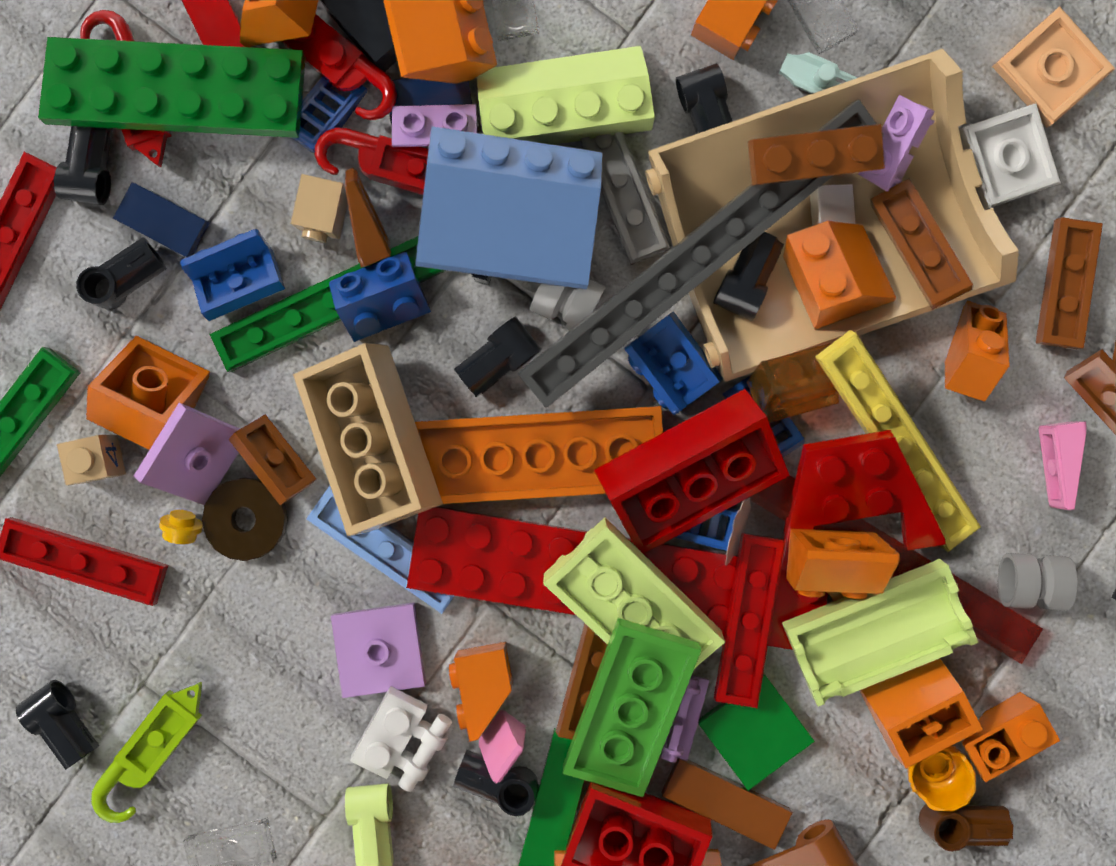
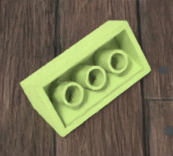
[477,46,655,145]

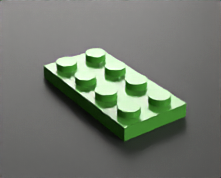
[563,618,702,797]

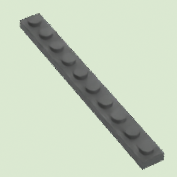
[518,100,884,408]

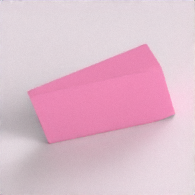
[1038,421,1087,510]
[479,710,526,783]

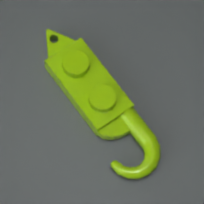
[91,682,202,823]

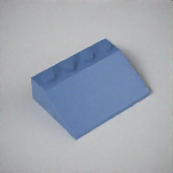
[415,126,602,289]

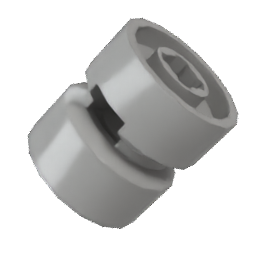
[529,279,606,330]
[997,553,1078,611]

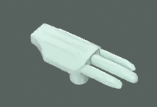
[779,52,857,94]

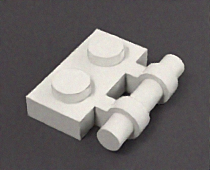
[350,686,452,792]

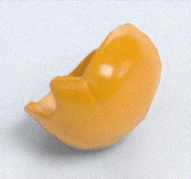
[907,745,976,812]

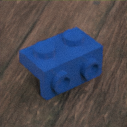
[180,229,285,322]
[329,252,431,342]
[624,311,724,415]

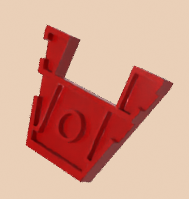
[781,430,946,571]

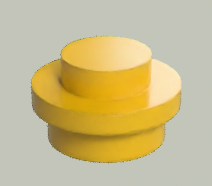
[159,510,203,544]

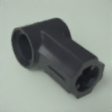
[675,63,733,134]
[54,126,113,205]
[713,232,784,321]
[76,237,167,309]
[454,316,542,397]
[16,680,100,770]
[453,750,539,816]

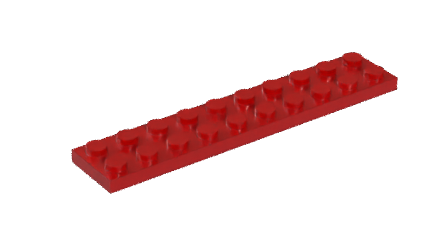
[406,507,828,650]

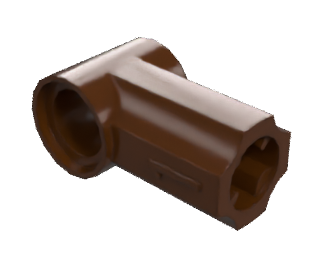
[918,804,1014,852]

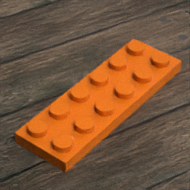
[415,406,663,504]

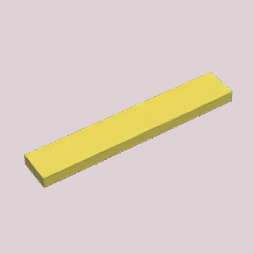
[815,330,981,552]

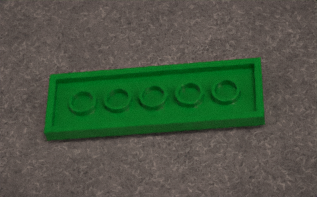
[38,37,306,138]

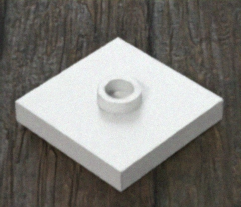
[959,103,1061,210]

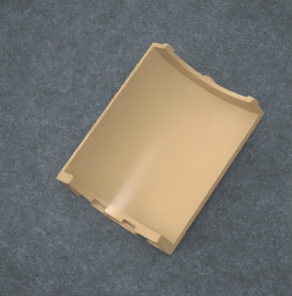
[645,48,1019,382]

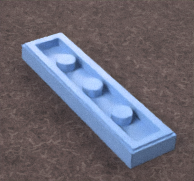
[306,485,454,614]

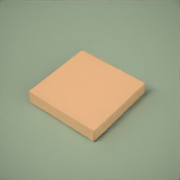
[992,6,1115,128]

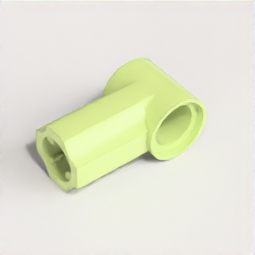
[345,783,394,866]

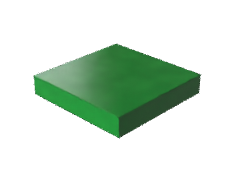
[698,673,815,791]

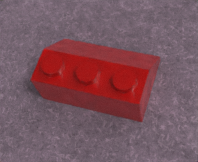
[561,782,712,866]

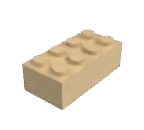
[293,343,443,537]

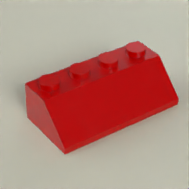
[594,389,790,554]

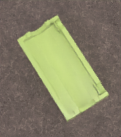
[543,517,725,669]
[782,559,978,707]

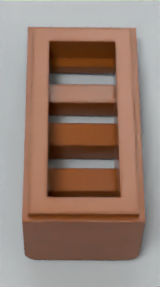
[345,168,391,267]

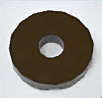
[202,478,288,561]

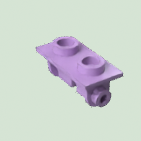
[858,95,935,191]
[392,104,479,147]
[660,675,710,762]

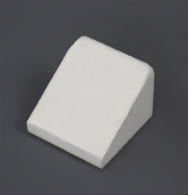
[810,184,856,226]

